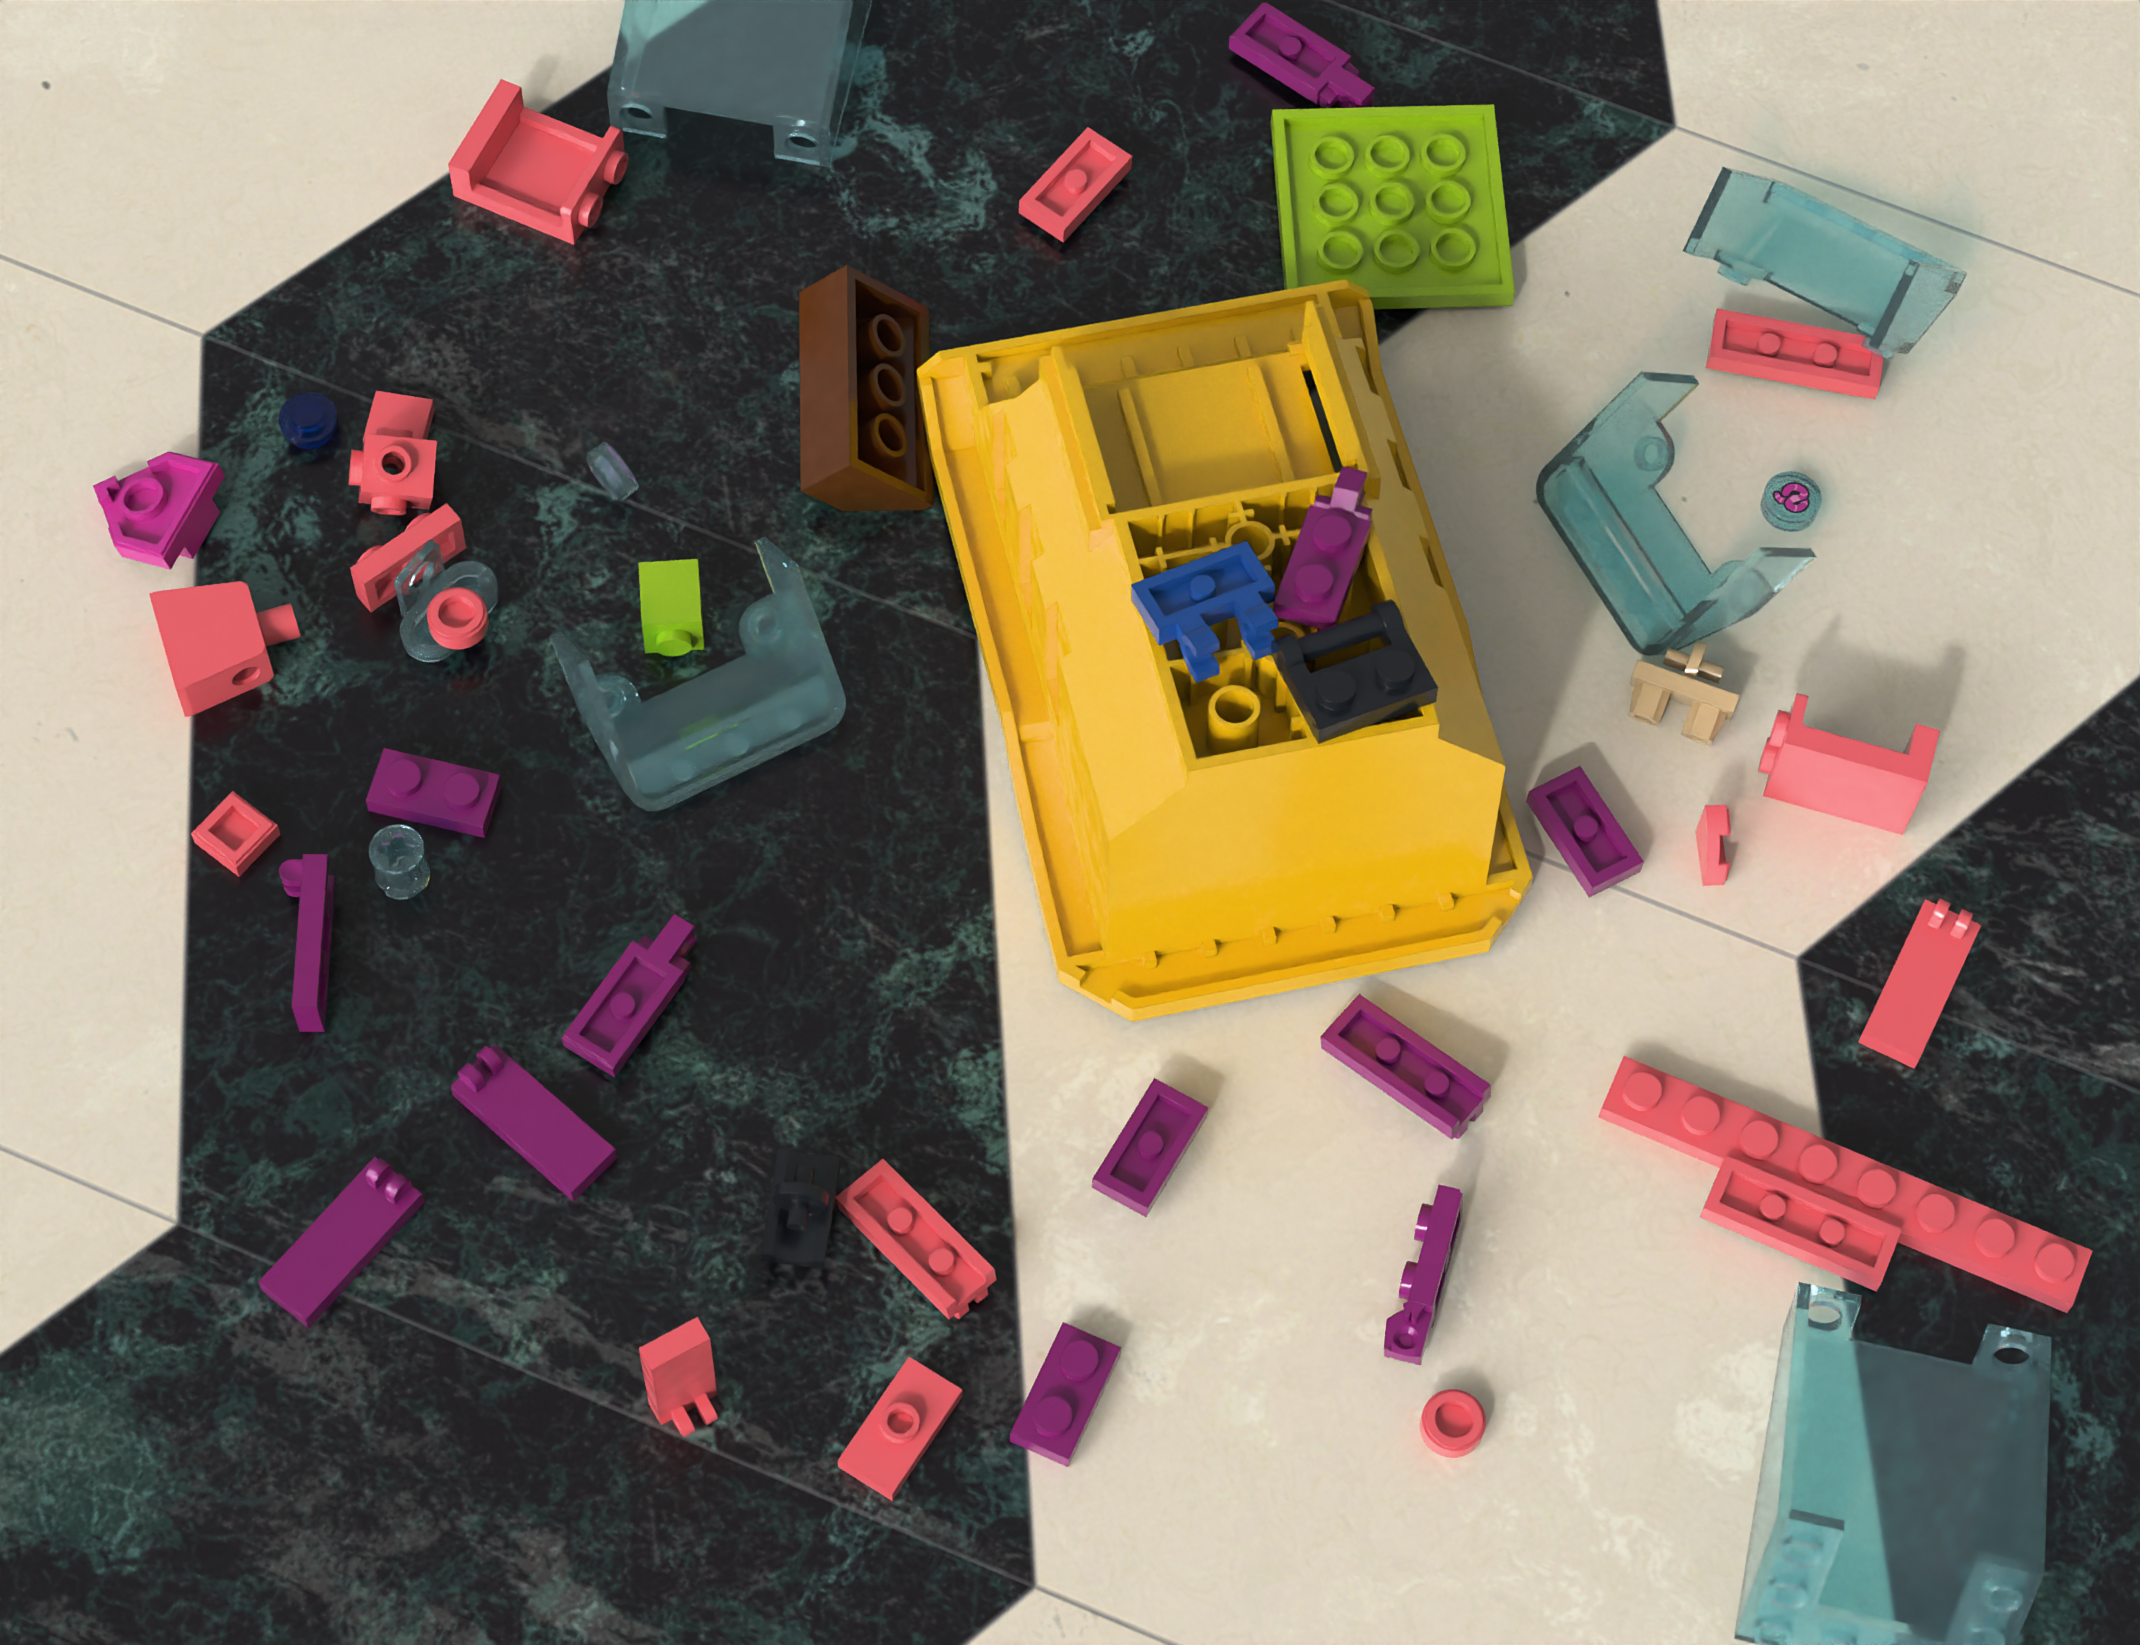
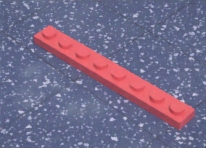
[1598,1056,2092,1313]

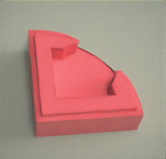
[1695,805,1731,886]

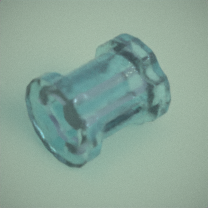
[369,824,430,900]

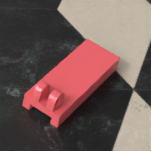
[1858,899,1981,1069]
[836,1159,997,1319]
[639,1317,718,1438]

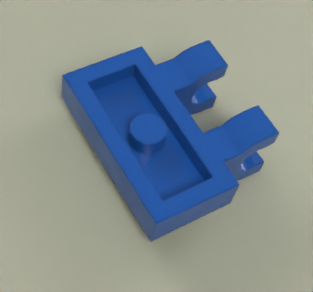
[1131,541,1278,683]

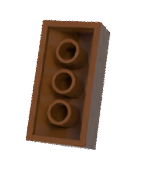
[799,265,933,511]

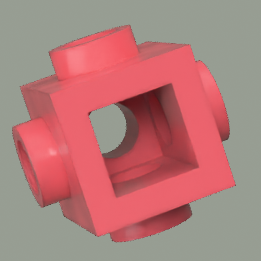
[348,427,437,515]

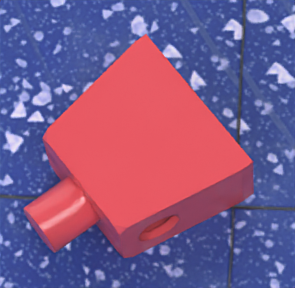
[149,581,301,717]

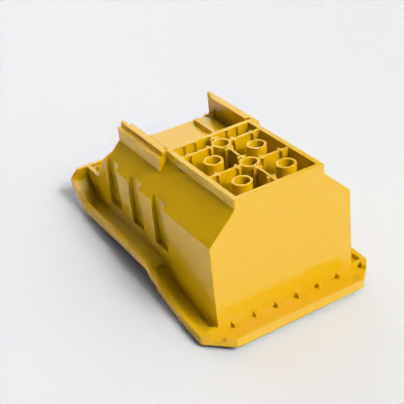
[917,279,1533,1022]

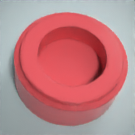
[427,587,489,650]
[1420,1389,1486,1458]

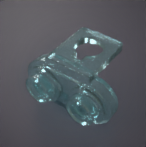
[394,540,499,662]

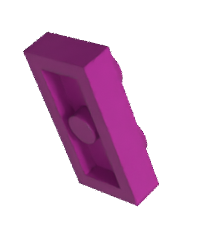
[366,748,502,838]
[1526,766,1644,898]
[1092,1078,1209,1217]
[1010,1322,1121,1467]

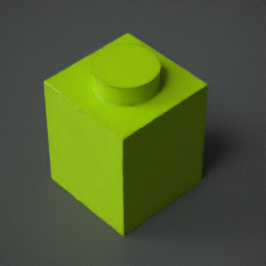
[638,559,705,657]

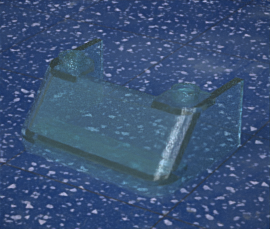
[1683,167,1967,360]
[1536,371,1817,656]
[549,537,846,811]

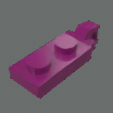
[1229,2,1375,108]
[1273,466,1373,629]
[562,914,697,1078]
[1384,1185,1463,1365]

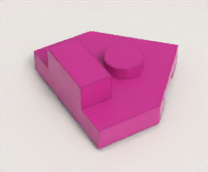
[93,451,225,570]

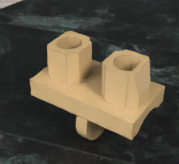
[1629,640,1740,745]

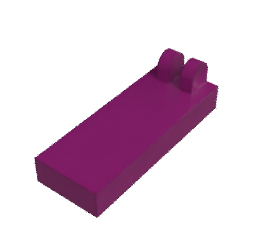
[279,854,335,1032]
[1320,994,1491,1140]
[450,1044,617,1201]
[258,1157,425,1329]

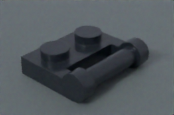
[1271,599,1438,744]

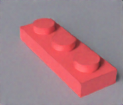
[1706,308,1886,399]
[1700,1155,1902,1292]

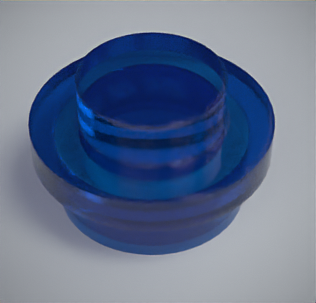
[278,392,338,449]

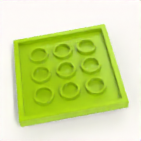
[1271,104,1515,309]

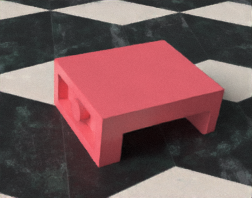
[448,79,629,245]
[1758,693,1940,835]

